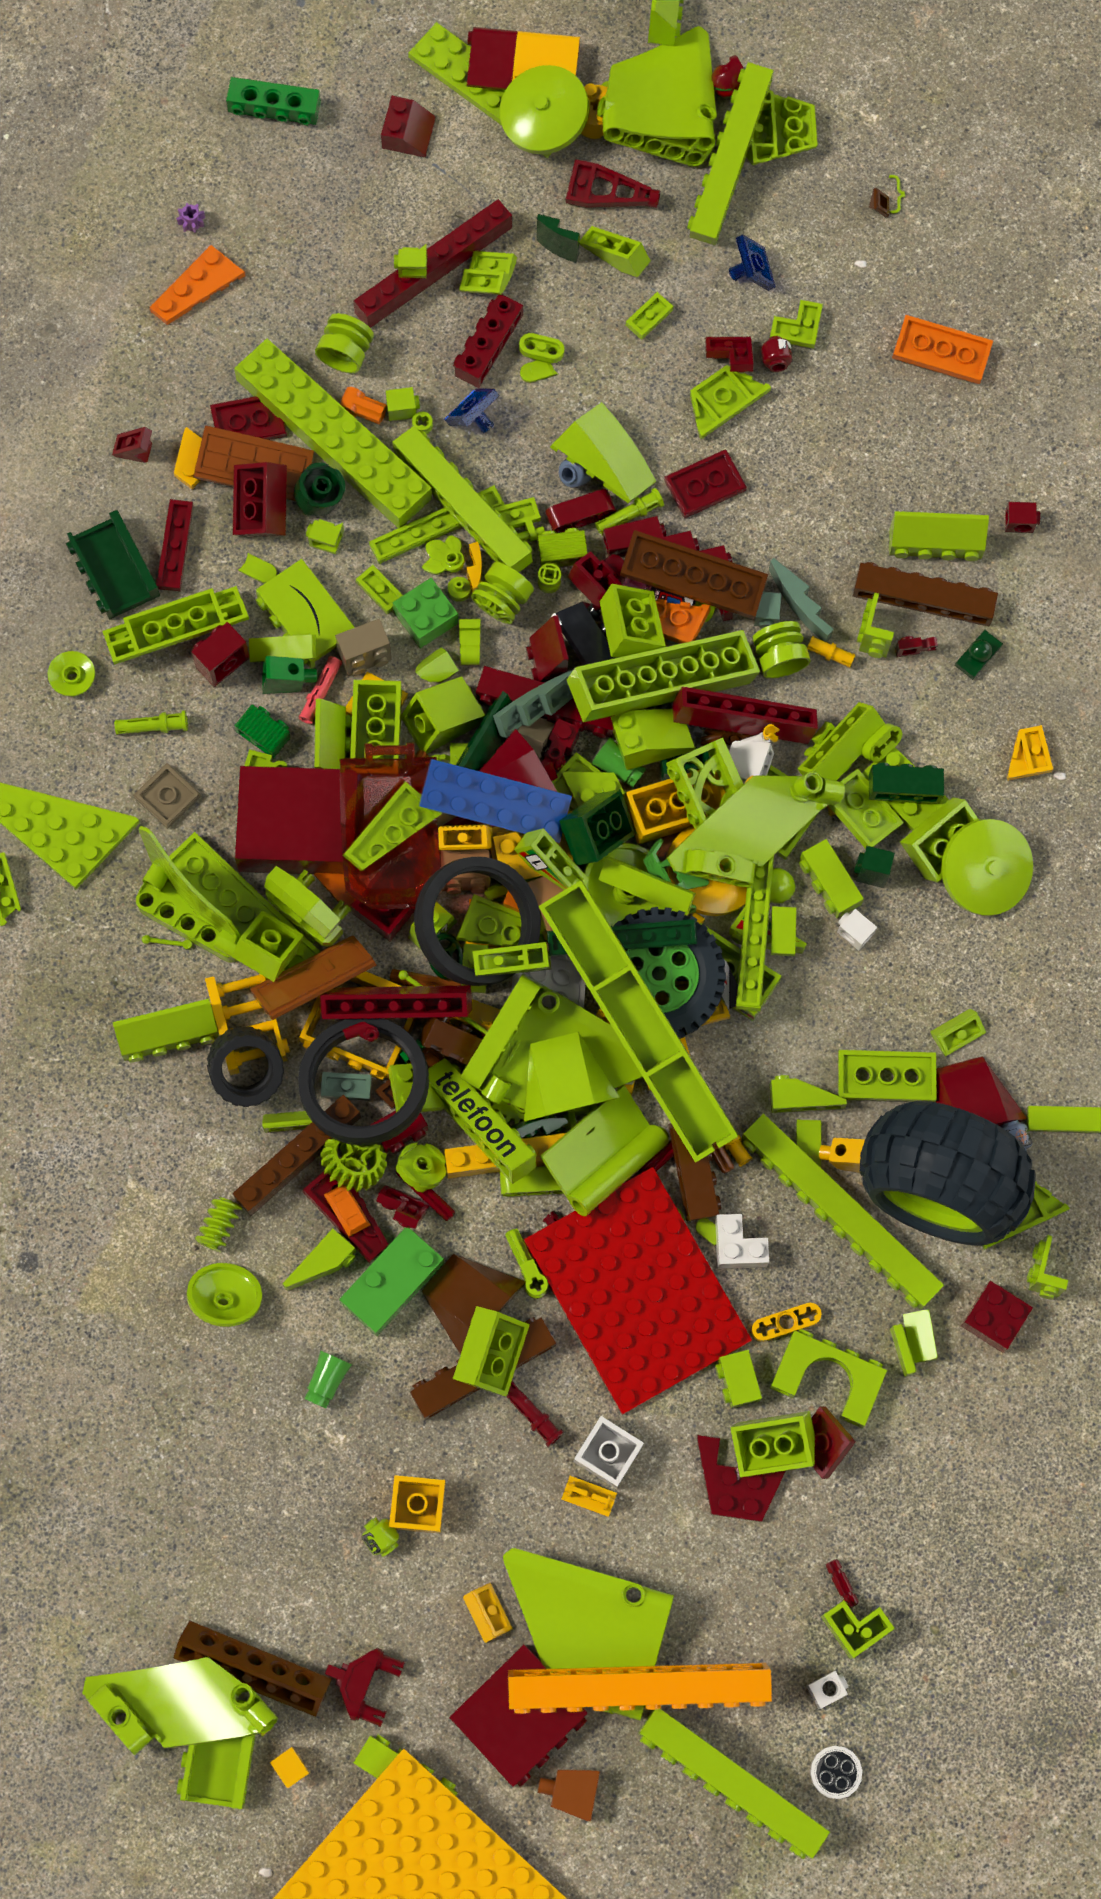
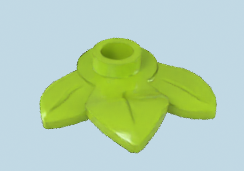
[422,535,465,575]

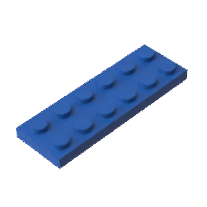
[419,759,572,843]

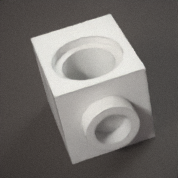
[837,909,877,950]
[806,1671,849,1709]

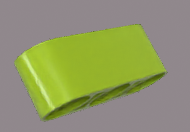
[500,1166,564,1197]

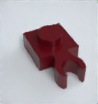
[895,636,938,657]

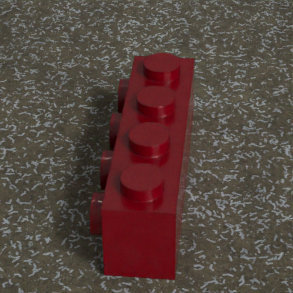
[453,294,523,388]

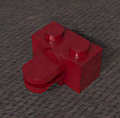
[568,551,624,610]

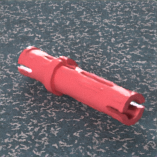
[298,656,342,724]

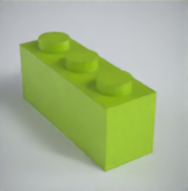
[799,839,864,919]

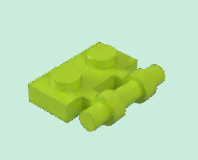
[492,497,545,542]

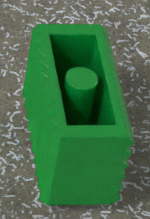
[234,704,291,759]

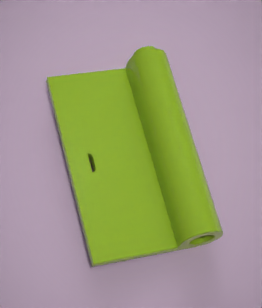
[540,1085,669,1216]

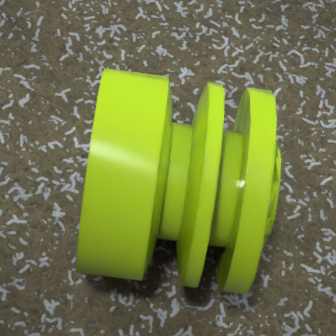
[315,313,374,374]
[471,562,534,624]
[752,621,811,679]

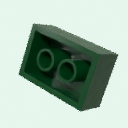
[559,789,636,865]

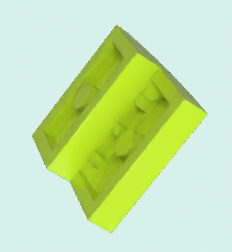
[459,251,517,295]

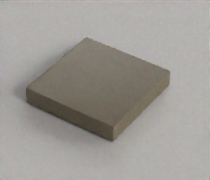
[133,763,201,829]

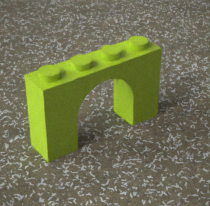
[769,1329,887,1428]

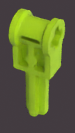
[505,1228,548,1299]

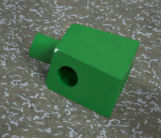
[262,656,317,694]

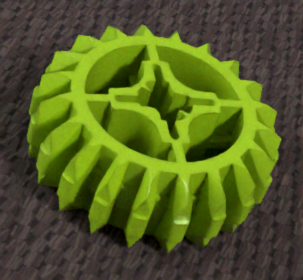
[321,1138,387,1192]

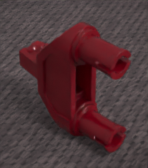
[325,1648,405,1728]

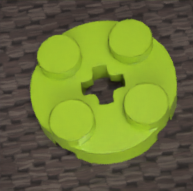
[396,1142,447,1192]

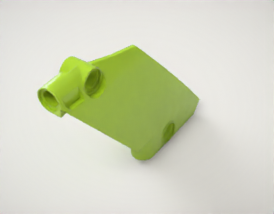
[667,772,845,887]
[82,1657,278,1755]

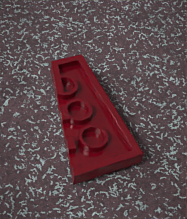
[303,1158,389,1263]

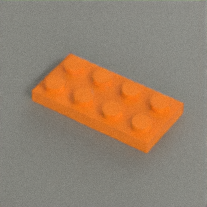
[892,315,993,384]

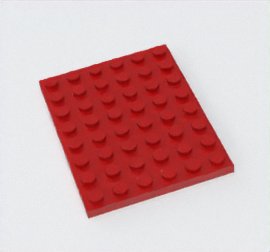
[524,1167,752,1415]

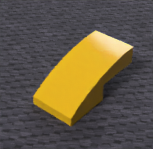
[467,542,482,593]

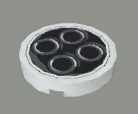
[810,1746,862,1799]

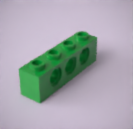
[226,77,321,125]

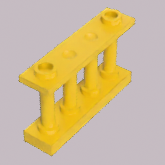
[205,974,290,1076]

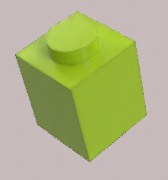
[385,387,420,421]

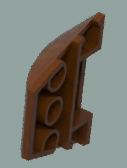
[421,1254,526,1355]

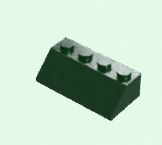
[456,691,512,771]

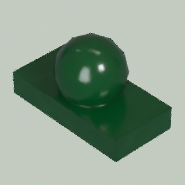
[954,630,1003,680]

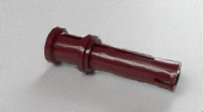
[507,1381,564,1447]

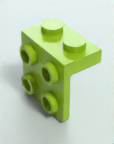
[856,593,894,658]
[1026,1235,1068,1300]

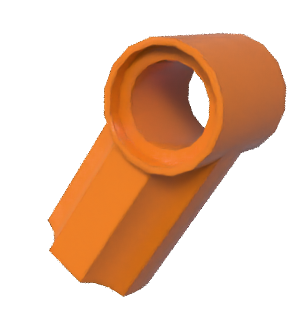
[339,387,387,425]

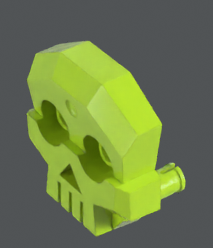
[264,866,351,947]

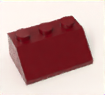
[233,462,287,537]

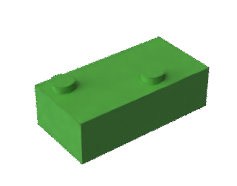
[339,1228,444,1337]

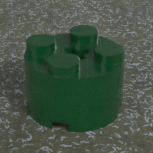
[294,462,346,516]

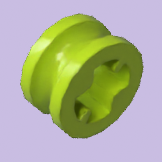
[412,411,433,434]

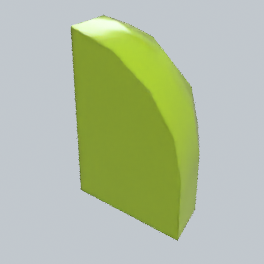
[415,647,459,682]

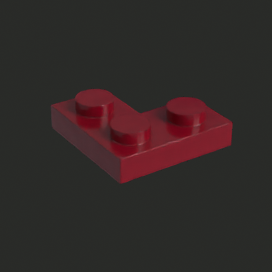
[705,337,754,373]
[376,1185,430,1229]

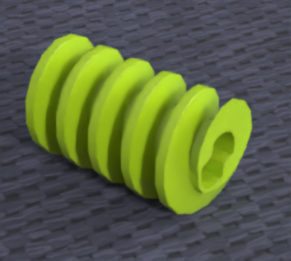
[195,1197,243,1253]

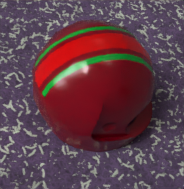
[712,55,744,99]

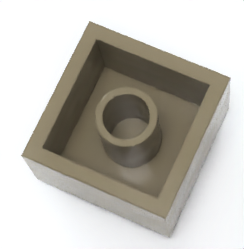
[335,618,392,676]

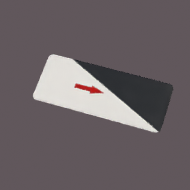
[722,961,738,1009]

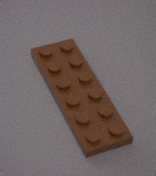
[620,530,768,620]

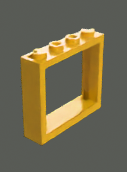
[299,971,417,1080]

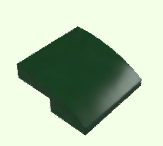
[536,214,580,263]

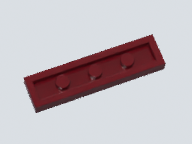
[156,499,194,592]

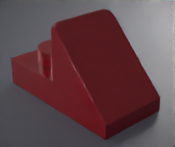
[112,427,152,463]

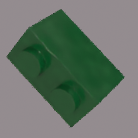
[853,846,895,888]

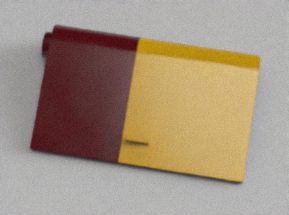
[467,27,580,90]

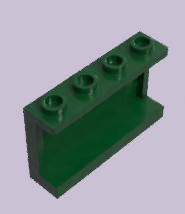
[66,510,160,620]

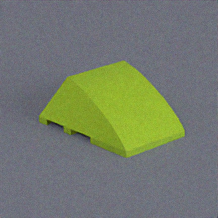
[746,90,818,165]
[524,1032,620,1122]

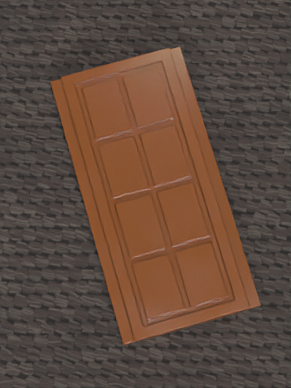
[193,425,314,501]
[250,935,377,1020]

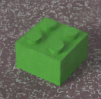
[393,577,459,648]

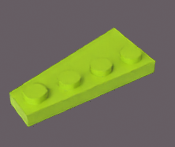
[343,782,442,871]

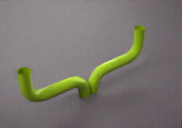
[889,175,905,214]

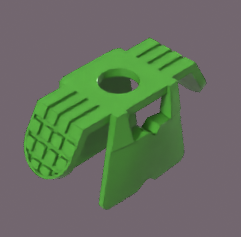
[643,838,709,914]

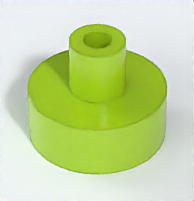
[447,577,471,602]

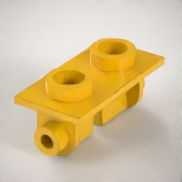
[561,1476,617,1517]

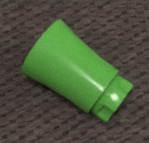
[592,737,646,788]
[304,1350,352,1408]

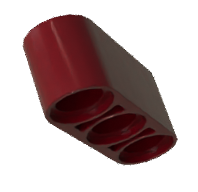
[545,489,616,533]

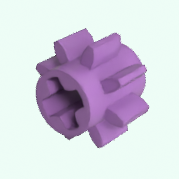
[177,203,205,233]

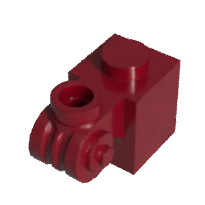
[542,719,580,771]

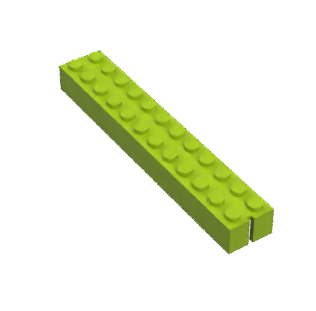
[538,880,738,1163]

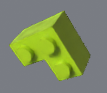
[820,1600,895,1659]

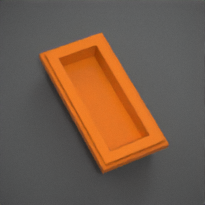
[324,1185,370,1237]

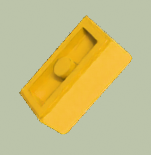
[463,1582,513,1643]

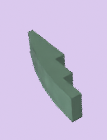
[769,558,834,642]
[493,670,573,737]

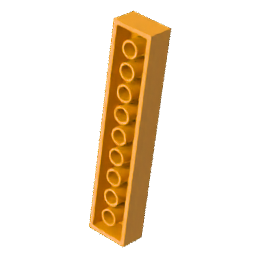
[508,1663,772,1713]

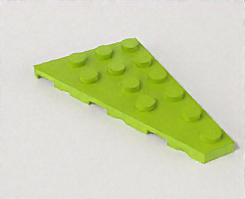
[0,783,140,889]

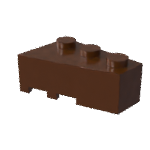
[418,1017,485,1065]

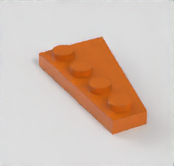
[149,245,245,325]
[656,599,711,644]

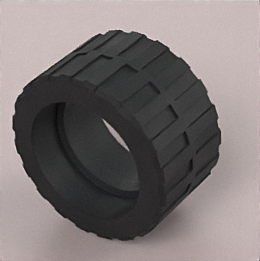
[207,1026,284,1107]

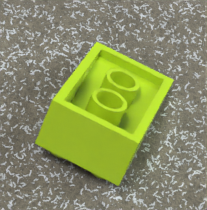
[611,709,695,771]

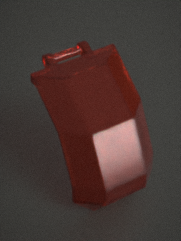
[339,743,443,909]

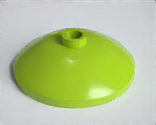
[187,1263,262,1327]

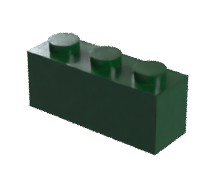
[869,763,944,804]

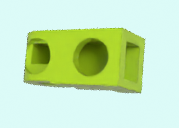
[459,619,481,665]

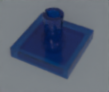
[729,234,776,291]
[444,388,500,434]

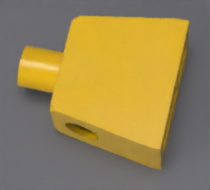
[819,1138,865,1173]

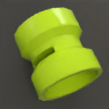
[538,563,561,593]

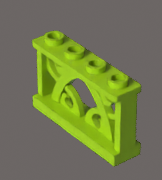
[666,738,744,829]

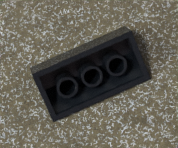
[552,601,616,665]

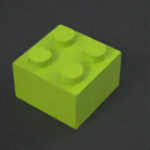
[232,910,304,982]

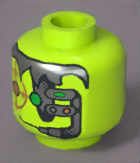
[362,1517,400,1557]

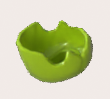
[770,868,795,904]

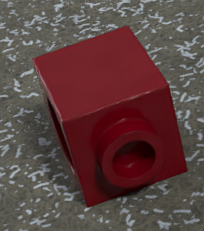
[1005,502,1041,533]

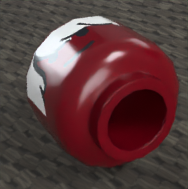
[761,336,793,372]

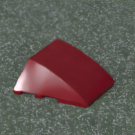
[479,729,557,828]
[935,1056,1027,1126]

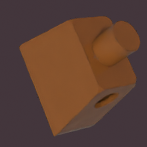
[537,1770,600,1822]

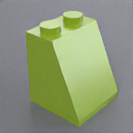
[401,676,485,754]

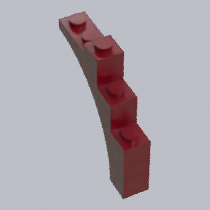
[603,516,734,622]

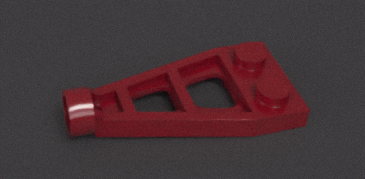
[565,159,660,209]

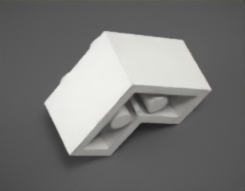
[715,1214,769,1269]

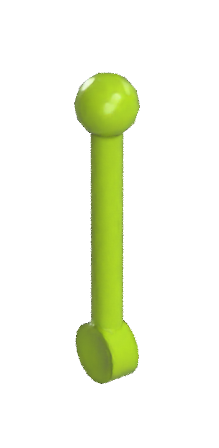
[142,935,192,950]

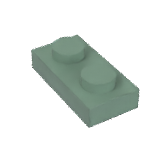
[321,1072,372,1101]

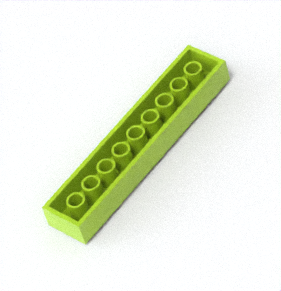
[234,338,432,528]

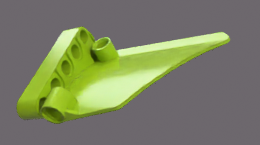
[597,26,717,166]
[136,826,241,963]
[460,973,643,1117]
[503,1548,674,1721]

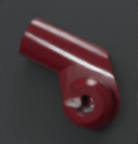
[343,1021,379,1042]

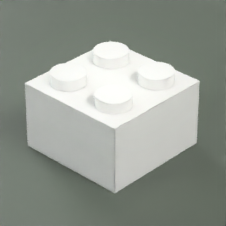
[574,1416,644,1489]

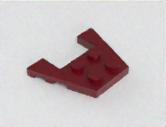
[697,1435,786,1522]

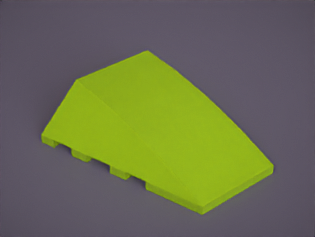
[550,402,656,503]

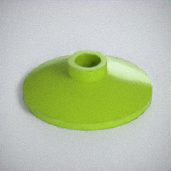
[47,651,95,697]

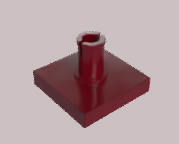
[811,1406,856,1479]

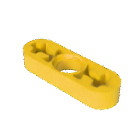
[751,1303,822,1342]

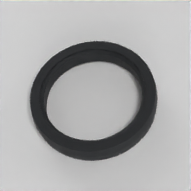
[414,857,541,986]
[298,1018,429,1145]

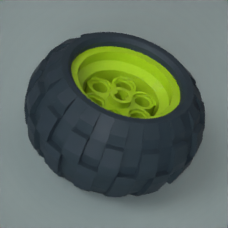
[860,1101,1036,1246]

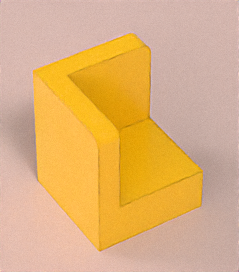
[270,1747,310,1788]

